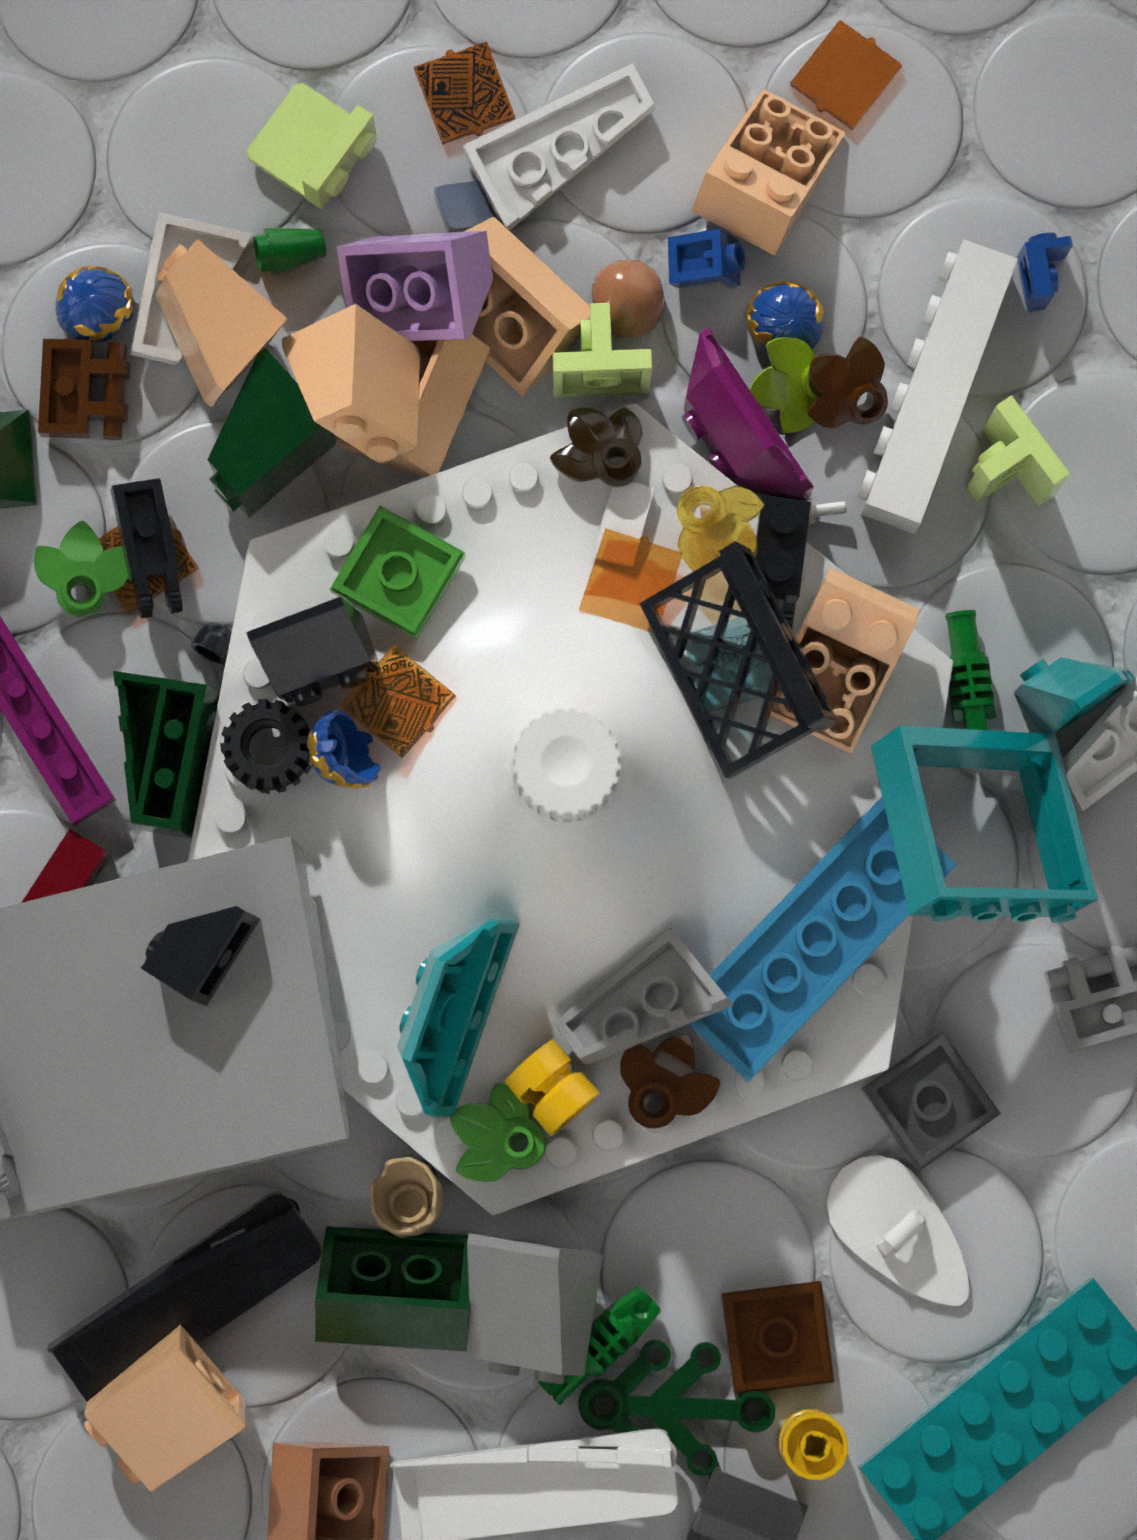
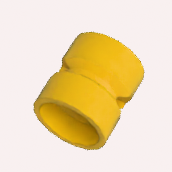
[504,1039,600,1136]
[777,1409,848,1480]

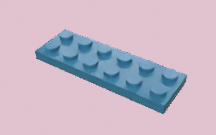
[687,797,957,1082]

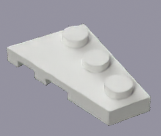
[130,212,253,365]

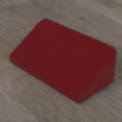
[21,828,111,903]

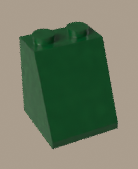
[207,348,336,518]

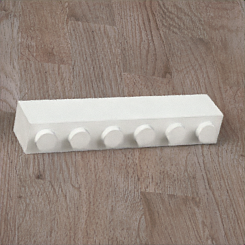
[857,239,1018,534]

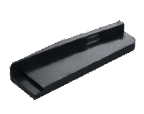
[47,1191,321,1402]

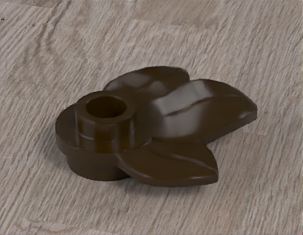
[550,407,643,487]

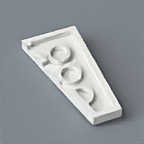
[463,63,654,231]
[1062,677,1137,811]

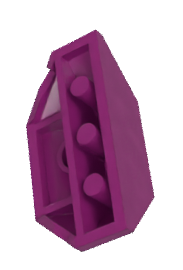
[682,327,814,501]

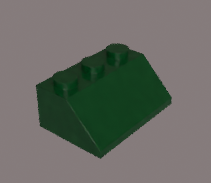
[315,1226,470,1352]

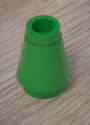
[253,228,326,276]

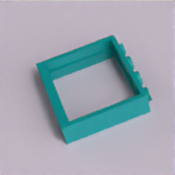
[871,726,1098,923]

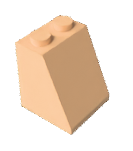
[155,239,288,408]
[282,304,420,464]
[84,1324,246,1492]

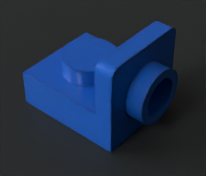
[668,228,745,288]
[1016,232,1073,312]

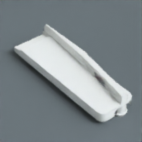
[390,1428,679,1540]

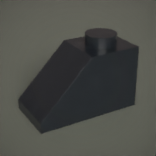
[141,906,260,1006]

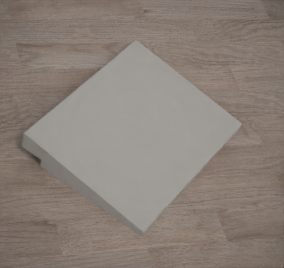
[0,836,351,1223]

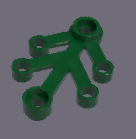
[578,1340,775,1476]

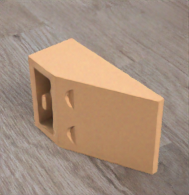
[691,89,846,256]
[770,567,919,754]

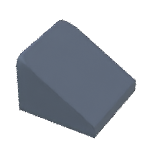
[434,181,493,233]

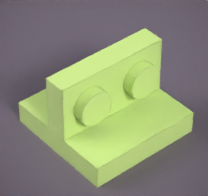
[553,303,652,398]
[966,395,1070,507]

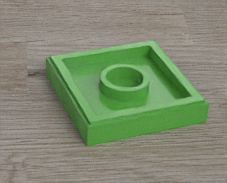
[330,505,466,641]

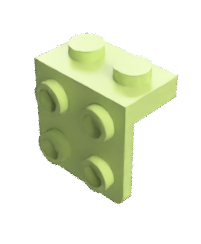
[247,83,377,210]

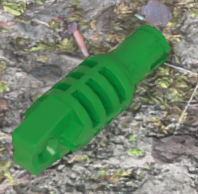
[945,610,997,730]
[538,1285,661,1406]

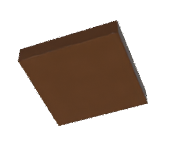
[721,1281,834,1395]

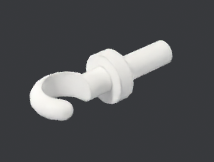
[806,499,847,524]

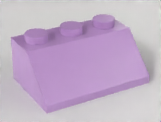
[337,231,493,341]

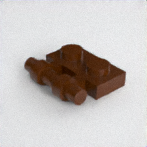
[38,339,131,440]

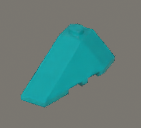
[1014,657,1135,734]

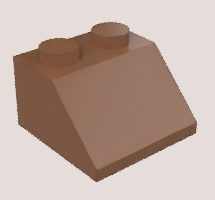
[267,1442,389,1540]

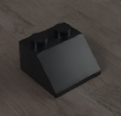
[246,596,381,706]

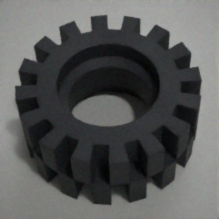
[220,699,312,794]

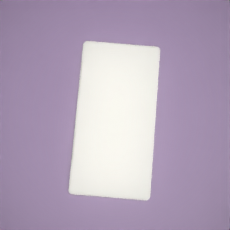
[592,482,655,568]

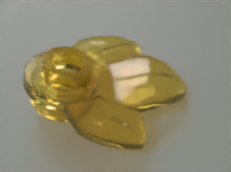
[677,485,765,571]

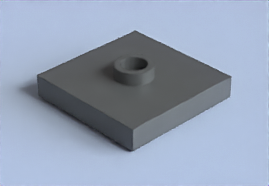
[861,1032,1001,1171]

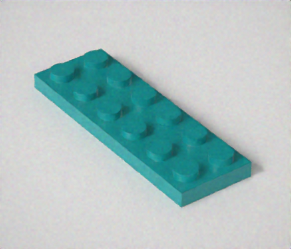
[858,1278,1137,1540]

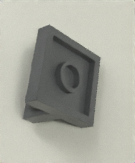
[686,1468,808,1540]

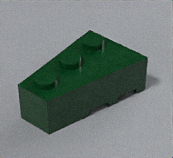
[113,671,220,839]

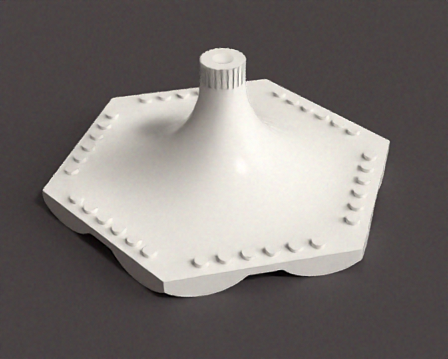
[188,403,953,1216]

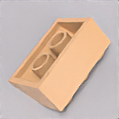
[464,216,590,396]
[335,335,491,477]

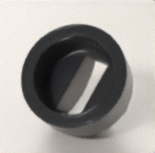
[191,622,232,664]

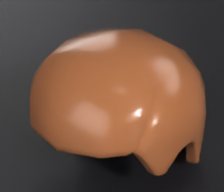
[591,260,665,338]

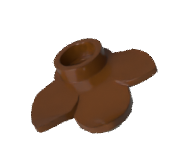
[807,337,888,428]
[620,1034,720,1129]

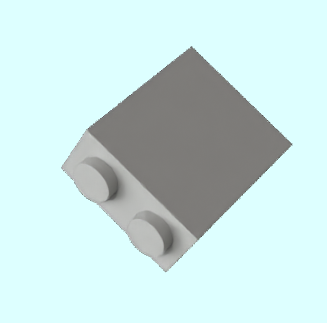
[467,1233,603,1384]

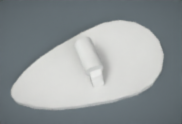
[826,1155,970,1306]

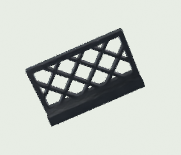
[639,541,838,779]

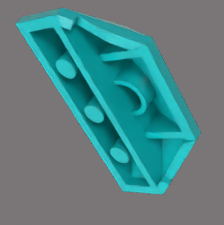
[397,919,519,1117]

